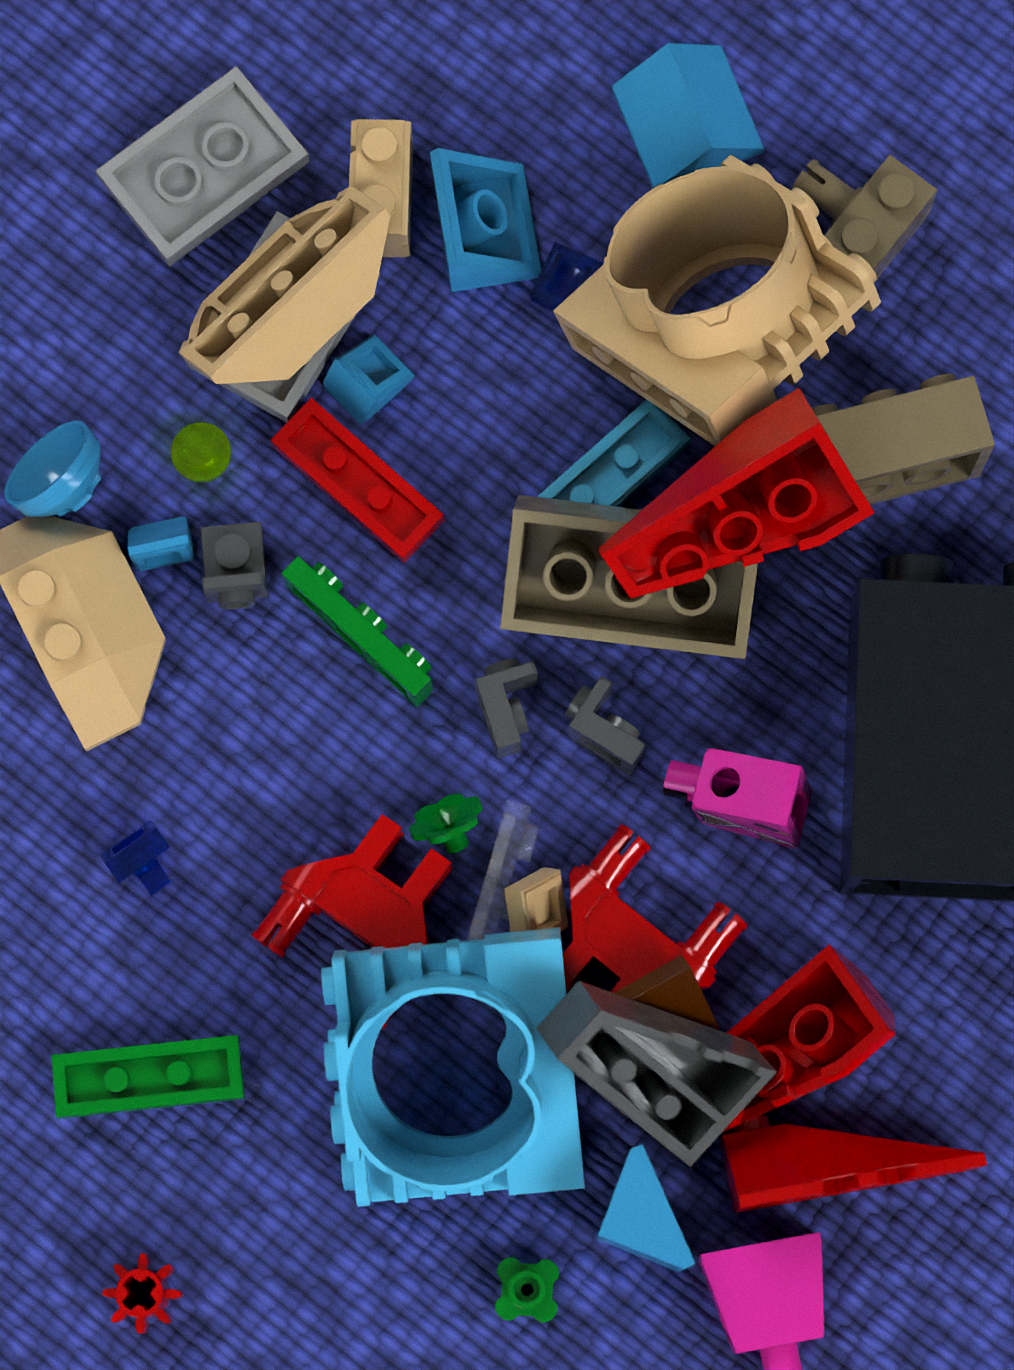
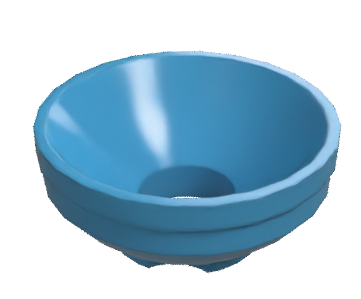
[4,420,101,517]

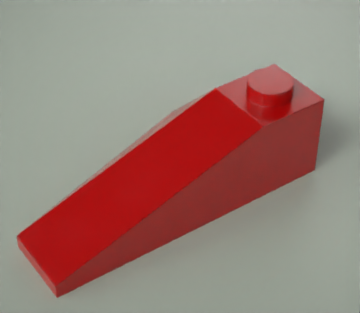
[598,388,875,599]
[723,944,896,1132]
[720,1115,987,1213]

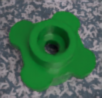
[495,1257,559,1323]

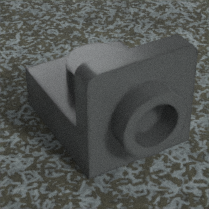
[201,522,269,610]
[475,658,538,760]
[565,676,645,776]

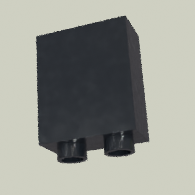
[840,554,1014,902]

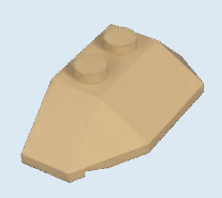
[179,186,391,384]
[0,516,166,752]

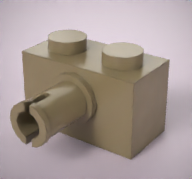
[792,155,938,283]

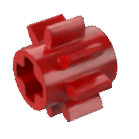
[102,1253,184,1334]

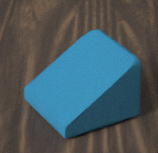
[323,334,415,424]
[128,517,195,572]

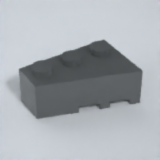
[536,981,777,1167]

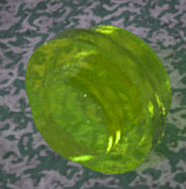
[171,422,232,483]

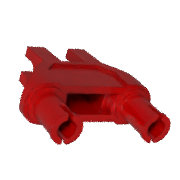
[250,814,453,1030]
[563,824,748,994]

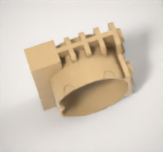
[553,155,881,446]

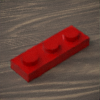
[270,397,445,563]

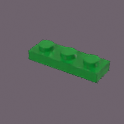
[281,556,433,708]
[51,1035,246,1119]

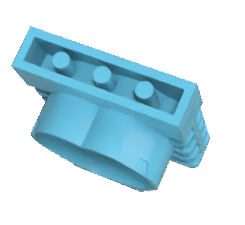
[321,927,585,1207]

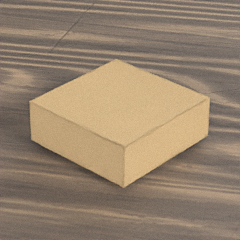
[504,867,568,932]

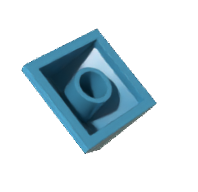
[612,43,764,189]
[430,148,542,292]
[596,1144,696,1272]

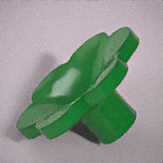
[409,793,483,853]

